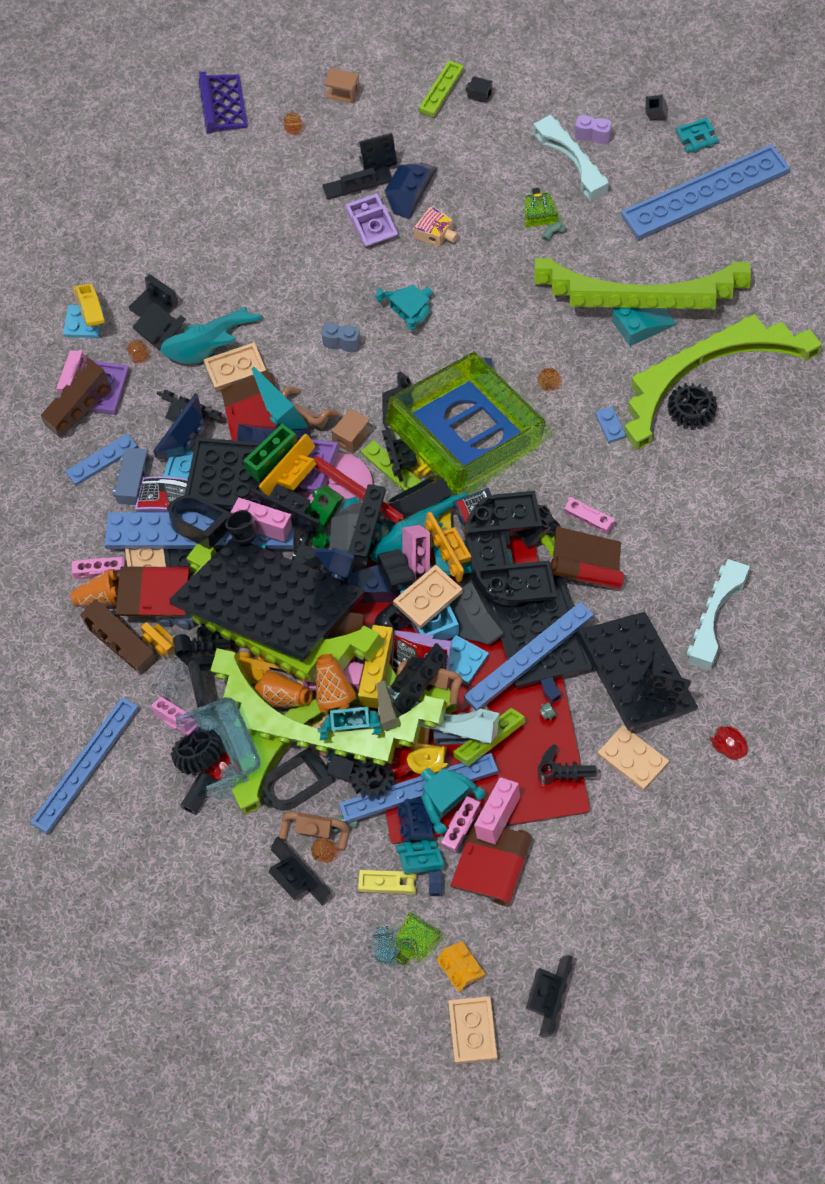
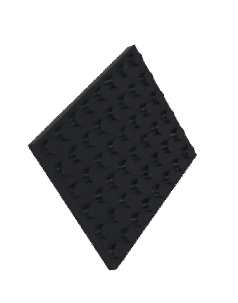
[170,538,365,662]

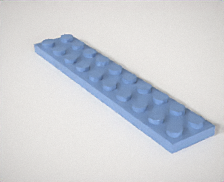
[621,144,790,240]
[105,512,295,549]

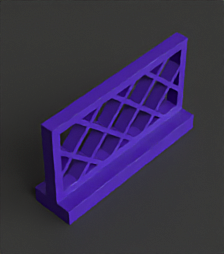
[198,71,247,134]

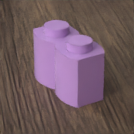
[575,115,612,144]

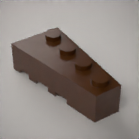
[40,358,112,437]
[80,599,157,675]

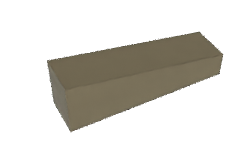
[377,680,399,731]

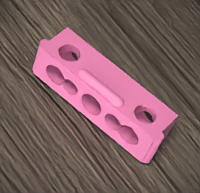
[56,350,87,395]
[564,497,615,534]
[72,557,125,579]
[151,697,199,736]
[441,796,481,853]

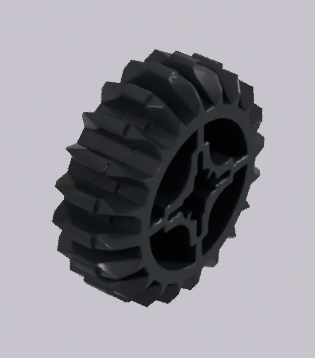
[667,383,718,430]
[171,727,224,775]

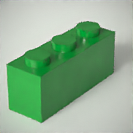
[243,424,297,483]

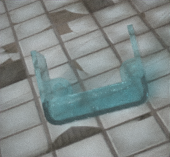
[176,697,261,796]

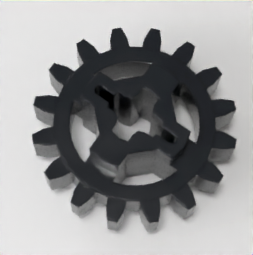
[350,759,395,800]

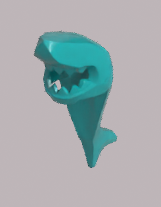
[161,307,263,364]
[371,491,468,562]

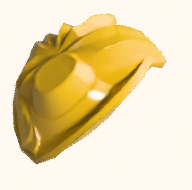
[407,746,448,774]

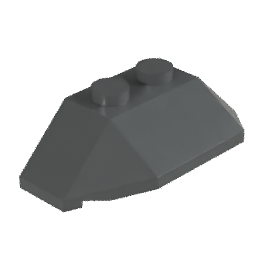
[330,503,369,573]
[449,574,505,645]

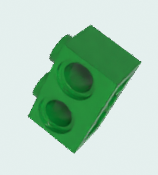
[305,485,345,531]

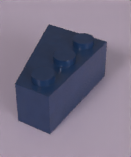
[344,565,401,603]

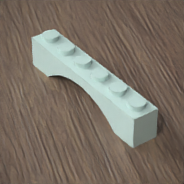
[533,115,609,202]
[687,559,750,671]
[378,686,500,743]

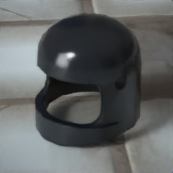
[225,510,258,545]
[374,603,412,633]

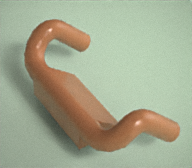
[281,386,339,427]
[396,660,463,704]
[279,811,349,851]

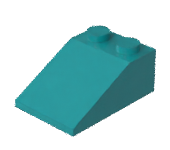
[612,307,677,346]

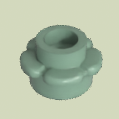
[540,702,556,720]

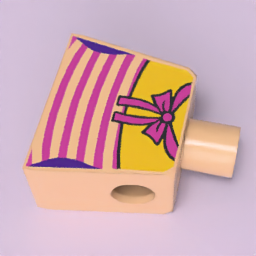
[413,205,458,246]

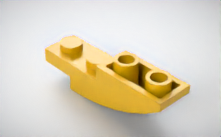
[72,283,105,327]

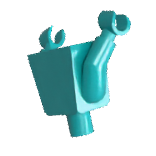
[375,285,433,330]
[317,707,381,740]
[420,768,485,834]

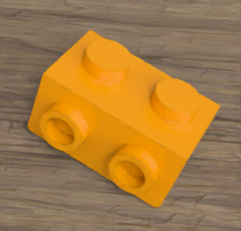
[141,622,175,661]
[437,941,486,992]

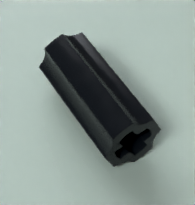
[180,772,216,815]

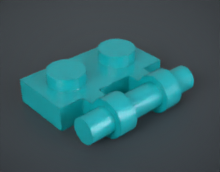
[675,118,719,153]
[395,840,444,874]

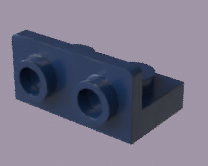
[397,798,433,842]

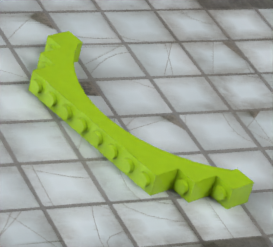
[534,258,751,309]
[624,314,822,450]
[186,543,384,683]
[211,648,447,766]
[231,664,458,815]

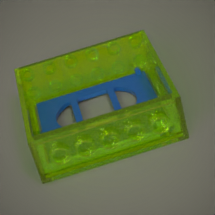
[385,351,546,494]

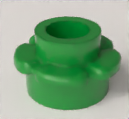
[312,532,329,549]

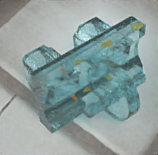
[372,926,397,964]

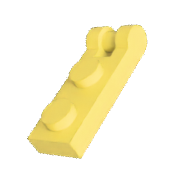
[358,870,417,895]

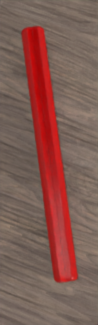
[313,456,404,523]

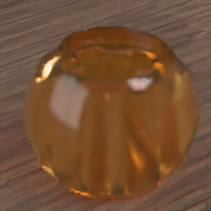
[284,112,301,134]
[126,340,148,363]
[537,368,561,390]
[311,838,337,863]

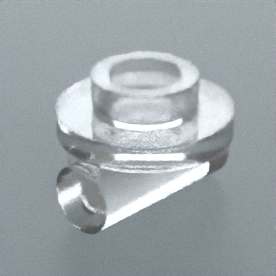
[384,483,402,501]

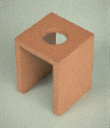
[324,68,360,104]
[331,409,370,454]

